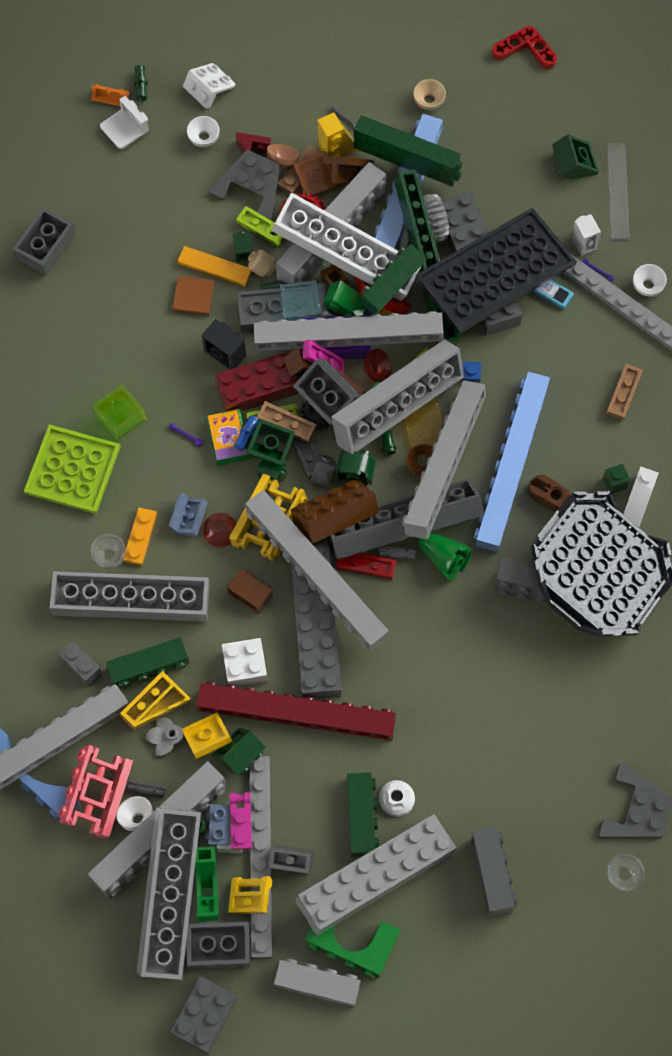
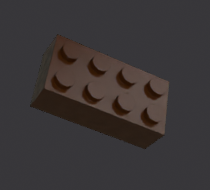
[290,479,379,544]

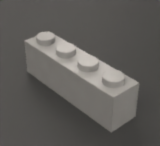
[274,958,361,1008]

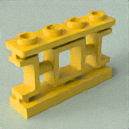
[229,474,307,561]

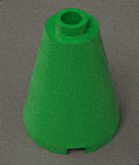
[418,532,472,580]

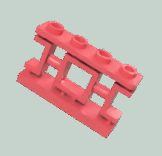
[59,745,133,839]

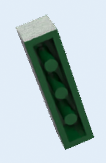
[359,244,427,315]
[106,637,190,689]
[347,772,379,857]

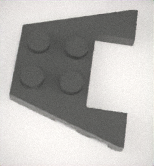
[209,150,280,221]
[598,763,672,838]

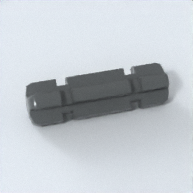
[378,546,416,560]
[126,780,166,797]

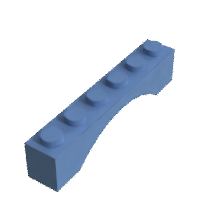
[0,728,81,820]

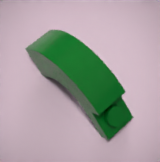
[195,846,219,922]

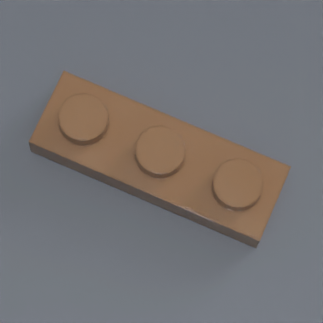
[278,145,322,194]
[606,364,643,420]
[257,401,316,443]

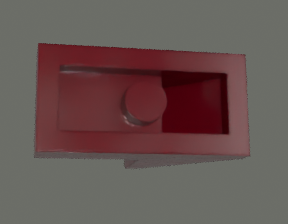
[236,132,272,153]

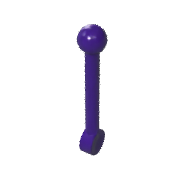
[581,259,614,282]
[169,423,203,447]

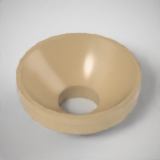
[414,79,446,110]

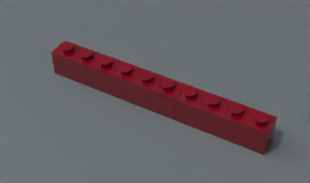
[196,682,396,741]

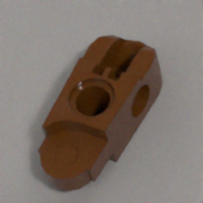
[527,474,570,512]

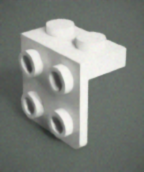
[182,63,235,109]
[100,96,149,149]

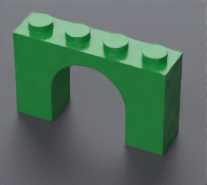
[305,921,400,979]

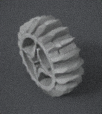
[423,194,449,243]

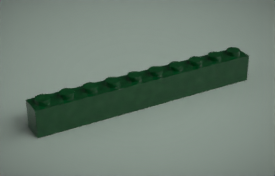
[394,170,461,346]

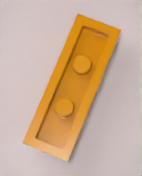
[123,507,158,566]

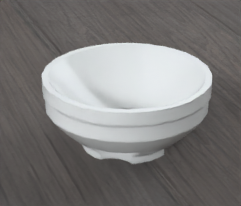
[187,116,220,147]
[633,264,667,297]
[379,780,415,817]
[116,796,153,831]

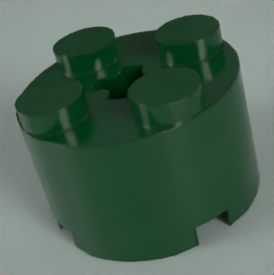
[335,449,376,487]

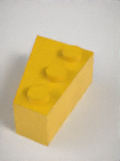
[317,112,359,157]
[120,671,191,730]

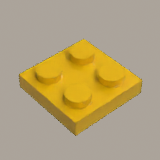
[182,712,232,759]

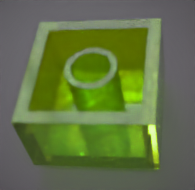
[92,384,147,441]

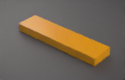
[177,246,252,287]

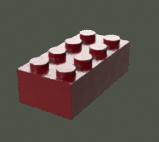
[215,352,298,411]

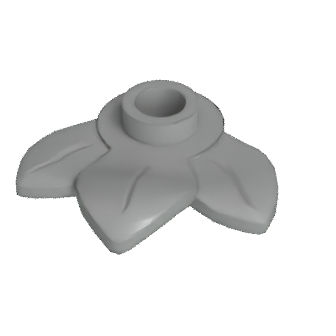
[145,717,183,756]

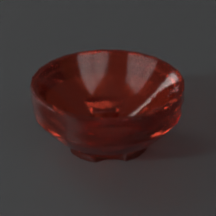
[363,349,392,382]
[203,513,237,547]

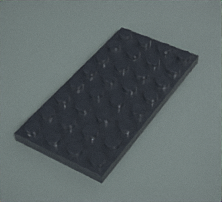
[415,207,577,334]

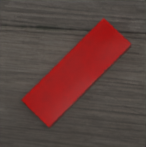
[336,553,396,580]

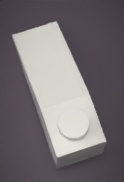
[623,467,659,527]

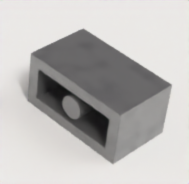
[59,641,103,687]
[269,844,315,874]

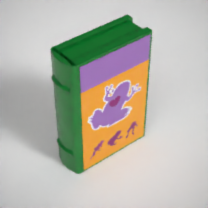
[207,409,251,466]

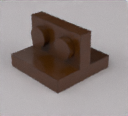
[323,156,374,184]

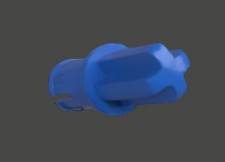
[234,416,259,451]

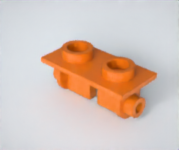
[91,84,129,107]

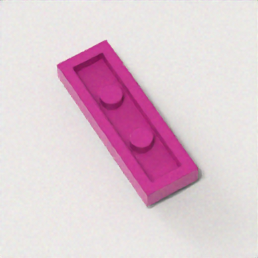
[303,339,344,374]

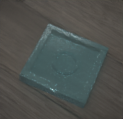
[280,280,321,320]

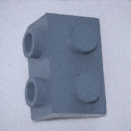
[169,493,208,537]
[205,804,230,850]

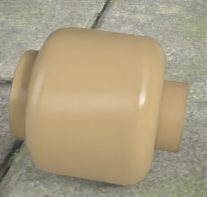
[248,250,276,277]

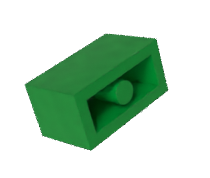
[323,281,366,316]

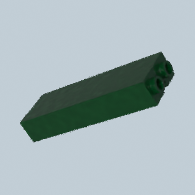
[353,115,463,187]

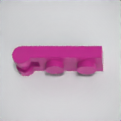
[230,792,252,850]

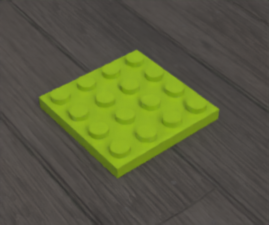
[24,424,121,514]

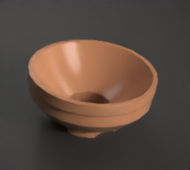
[266,144,299,169]

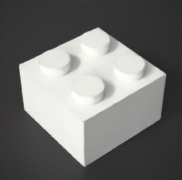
[222,638,268,687]

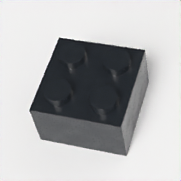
[201,319,246,370]

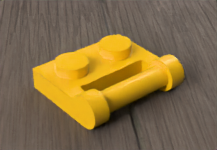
[228,876,272,914]

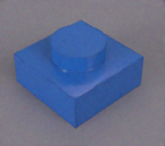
[462,361,482,382]

